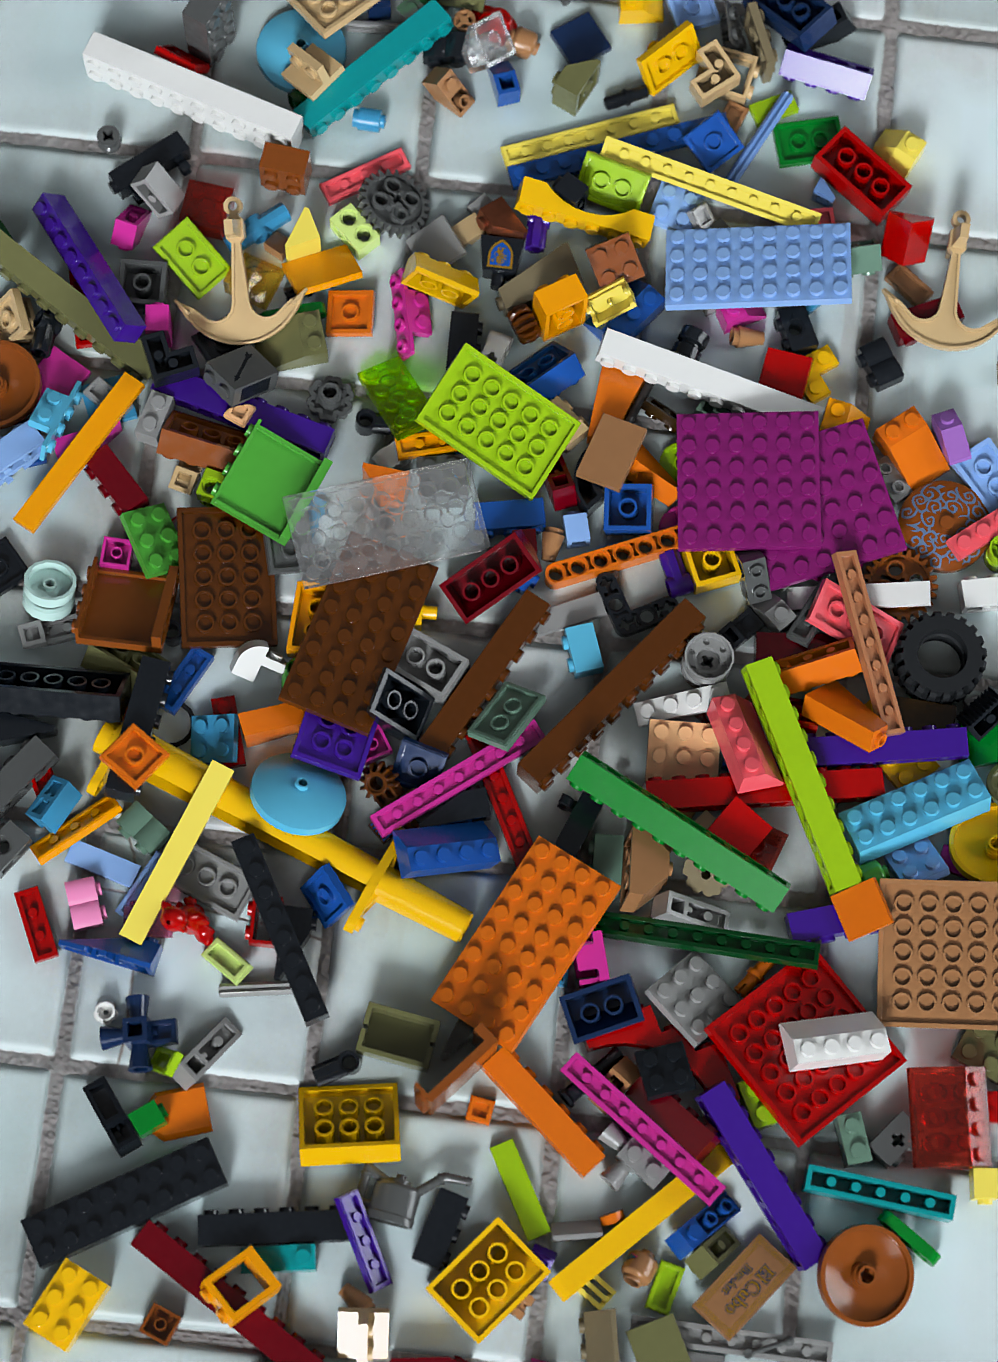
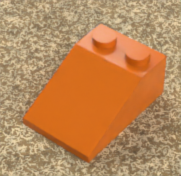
[872,406,950,491]

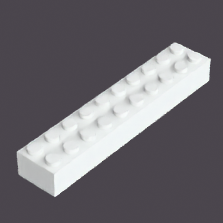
[82,31,304,149]

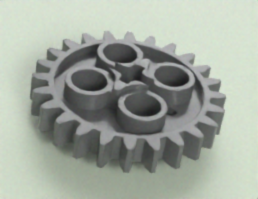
[357,169,431,239]

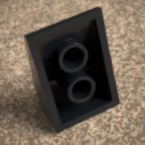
[366,667,435,741]

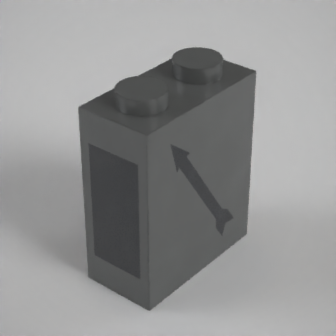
[203,344,279,407]

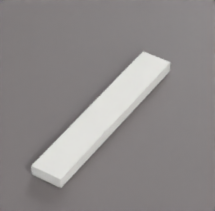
[787,581,931,612]

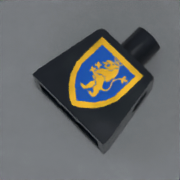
[481,234,525,291]

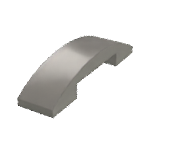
[17,613,78,649]

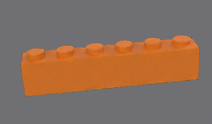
[481,1047,605,1179]

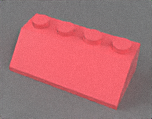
[707,694,784,794]

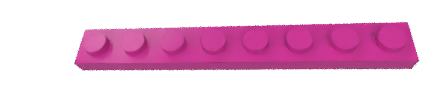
[370,719,545,838]
[560,1052,726,1207]

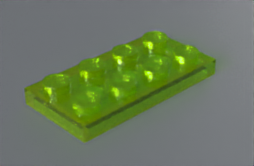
[357,356,427,441]

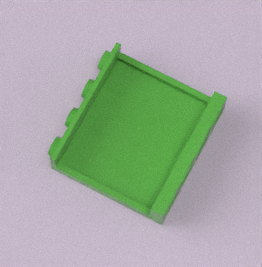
[210,419,333,546]

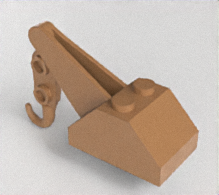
[619,776,696,913]

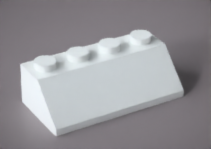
[779,1011,891,1072]

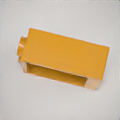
[200,1245,282,1328]

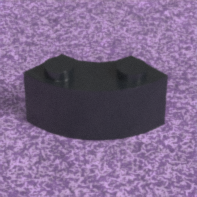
[573,447,604,518]

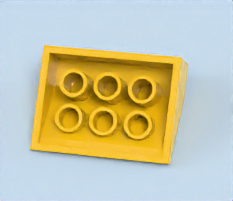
[298,1083,401,1166]
[425,1217,551,1344]

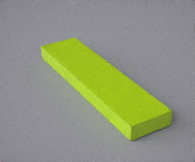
[489,1138,551,1242]

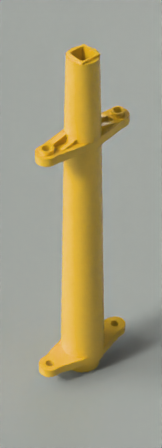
[86,721,474,943]

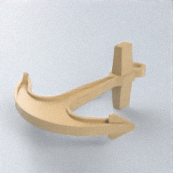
[174,196,308,345]
[882,210,998,351]

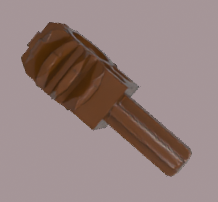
[359,761,419,829]

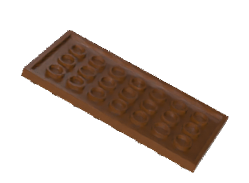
[278,531,439,737]

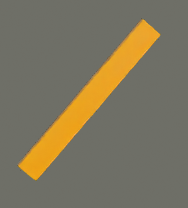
[13,372,145,534]

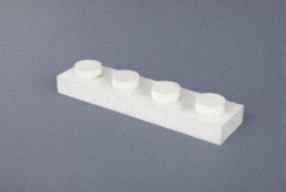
[633,681,730,728]

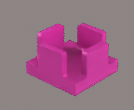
[573,930,610,989]

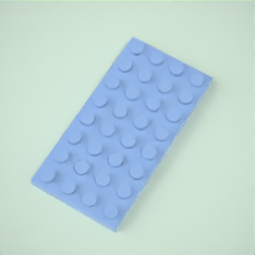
[665,223,852,311]

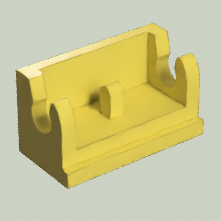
[586,276,637,327]

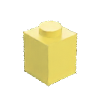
[969,1168,998,1205]

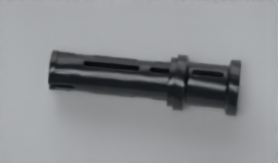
[557,1046,625,1108]

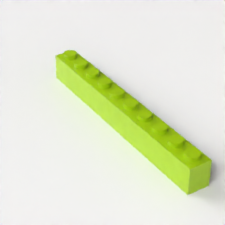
[740,656,863,895]

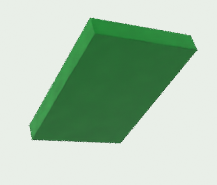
[772,116,841,169]

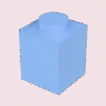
[562,511,591,549]

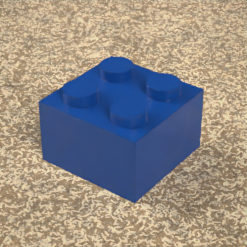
[603,484,654,535]

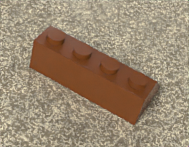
[156,410,247,472]

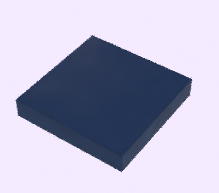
[550,12,611,64]
[392,736,449,789]

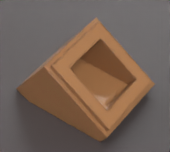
[263,231,288,262]

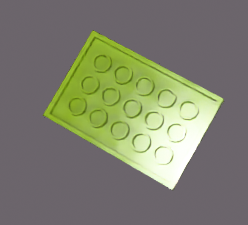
[414,343,581,501]

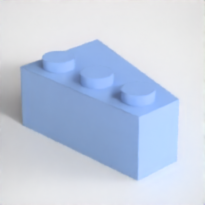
[0,420,45,486]

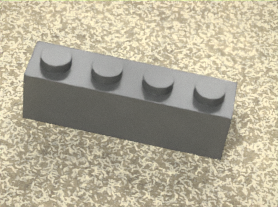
[0,735,59,820]

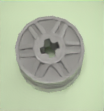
[681,632,734,689]

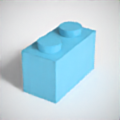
[561,622,604,679]

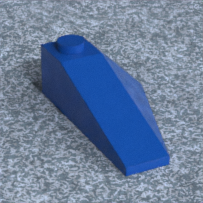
[58,936,163,977]

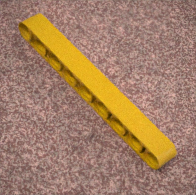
[548,1143,733,1302]

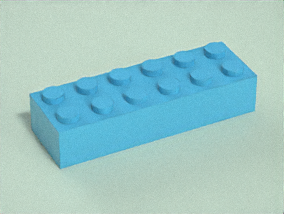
[838,759,991,865]

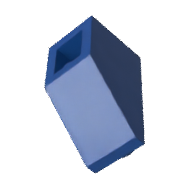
[486,61,521,107]

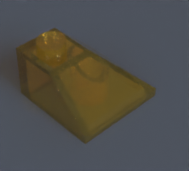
[223,252,285,311]

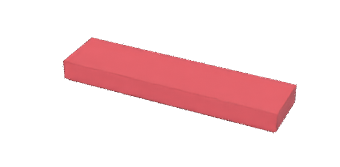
[319,147,411,206]

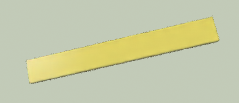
[500,103,680,170]
[119,760,234,946]

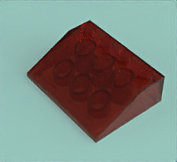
[907,1066,993,1170]

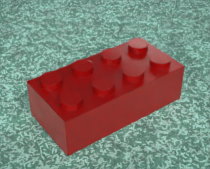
[810,126,912,227]

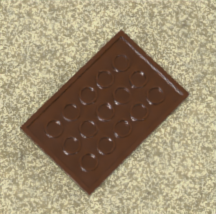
[176,507,278,649]

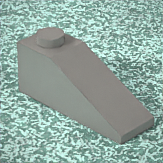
[651,890,730,930]
[172,1017,242,1091]

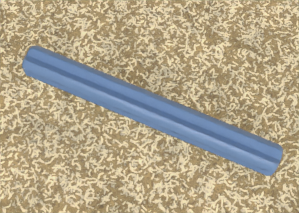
[725,91,793,183]

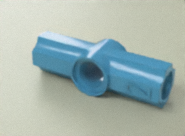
[223,202,292,252]

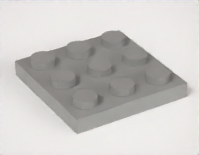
[644,951,741,1048]

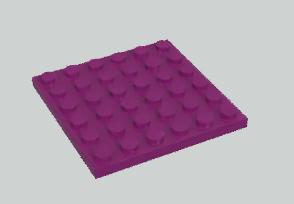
[676,411,822,552]
[760,418,907,591]

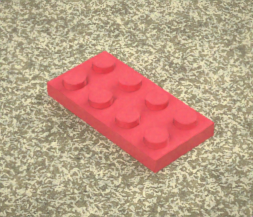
[805,578,905,665]

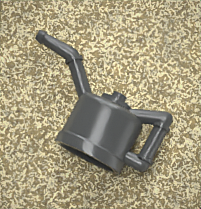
[357,1163,473,1230]

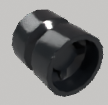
[671,325,710,361]

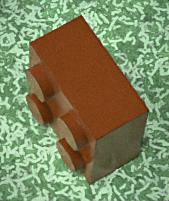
[139,1302,183,1347]

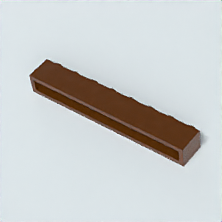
[418,589,551,760]

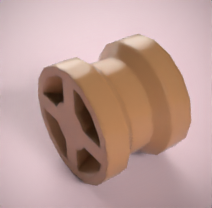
[453,9,478,37]

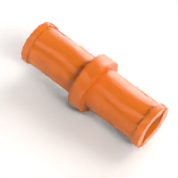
[734,961,775,998]

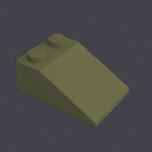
[254,310,329,371]

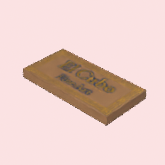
[692,1233,797,1342]

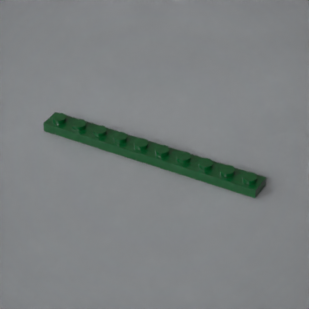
[593,911,821,970]

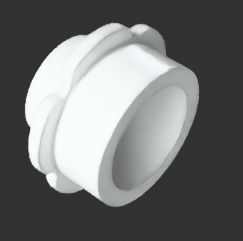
[94,1001,118,1025]

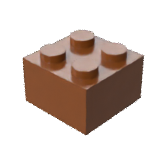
[259,142,312,196]
[585,231,645,288]

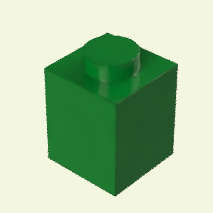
[128,1099,169,1139]

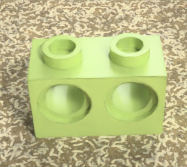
[329,203,381,260]

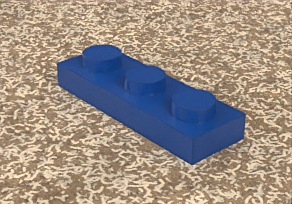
[160,648,214,716]

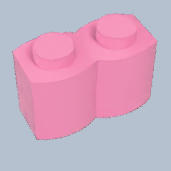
[64,876,108,932]

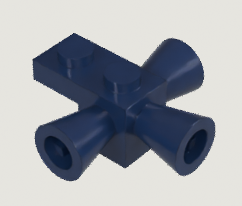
[99,994,179,1073]

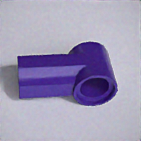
[525,215,550,254]
[659,549,694,598]

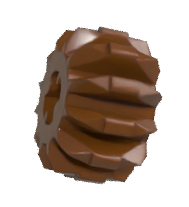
[507,303,541,345]

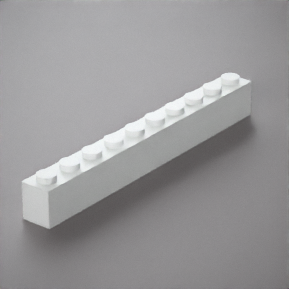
[595,328,826,428]

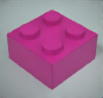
[99,536,134,571]
[365,725,393,766]

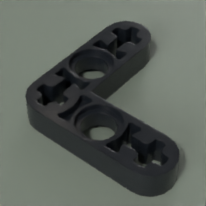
[595,572,679,637]

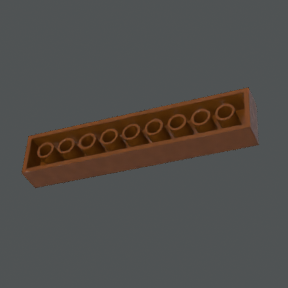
[516,598,706,794]

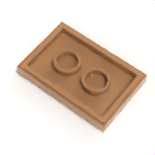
[576,413,647,493]

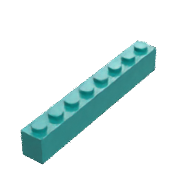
[293,0,453,138]

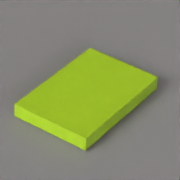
[578,150,652,213]
[152,217,231,300]

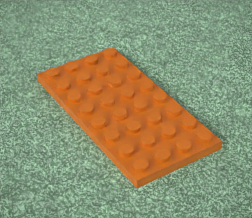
[431,836,621,1054]

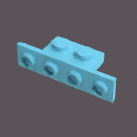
[28,380,83,461]

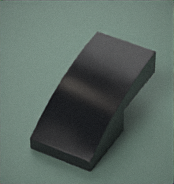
[717,607,765,650]

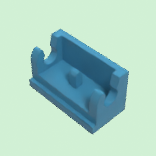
[25,775,83,834]

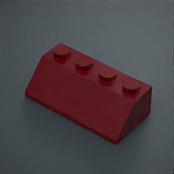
[439,529,543,624]

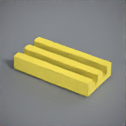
[577,1275,616,1310]

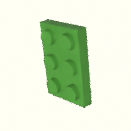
[120,503,178,579]

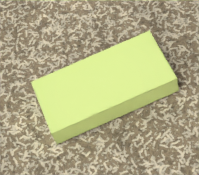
[201,937,253,986]

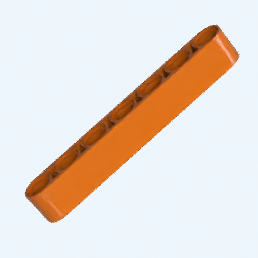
[544,525,680,590]

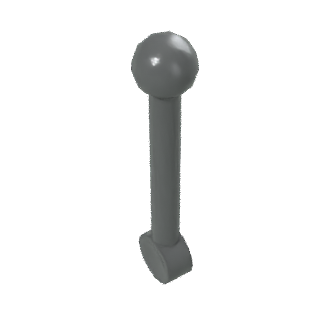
[743,1336,794,1359]

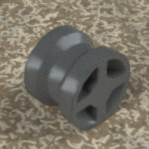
[97,125,121,154]

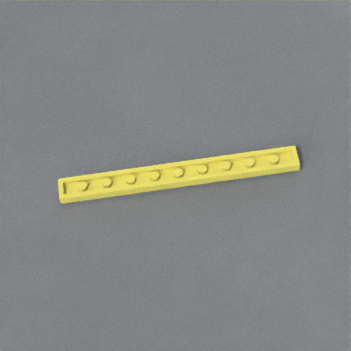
[600,136,822,225]

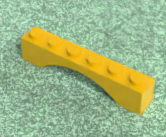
[514,176,655,249]

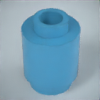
[352,107,386,133]

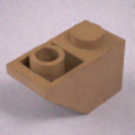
[422,66,475,117]

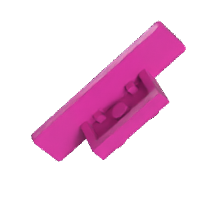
[389,268,432,361]

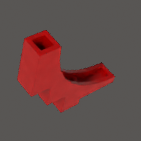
[584,1004,741,1102]

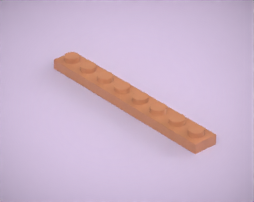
[831,550,905,737]

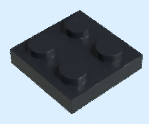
[634,1041,696,1101]

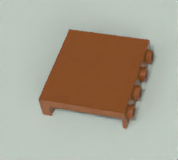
[71,557,179,654]
[414,1022,499,1115]

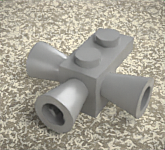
[598,1121,670,1192]

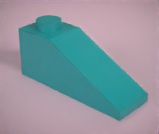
[241,1244,317,1274]

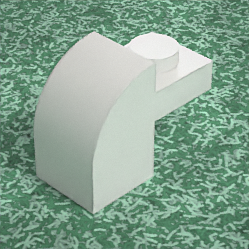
[230,640,286,682]

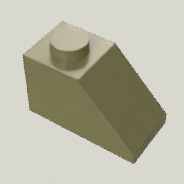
[684,1225,741,1280]

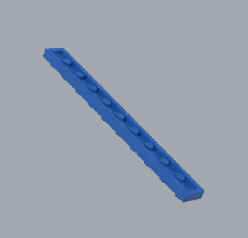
[507,112,729,191]

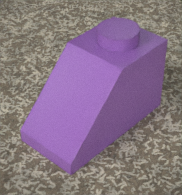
[931,409,972,466]

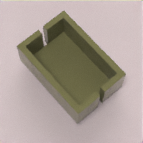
[356,1001,441,1073]

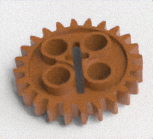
[863,550,938,624]

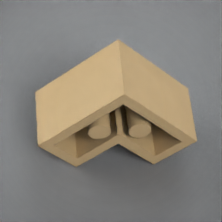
[689,39,741,108]

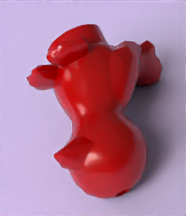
[160,896,215,946]

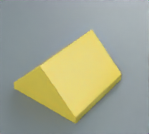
[285,207,321,262]

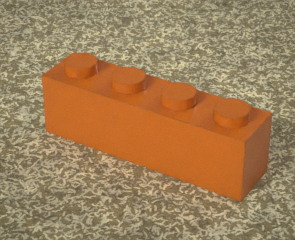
[774,636,863,695]

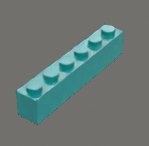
[801,1164,957,1223]

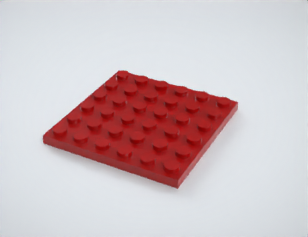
[704,954,907,1148]

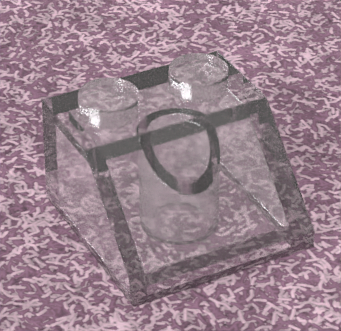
[462,10,517,74]

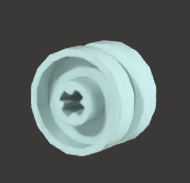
[22,560,76,621]

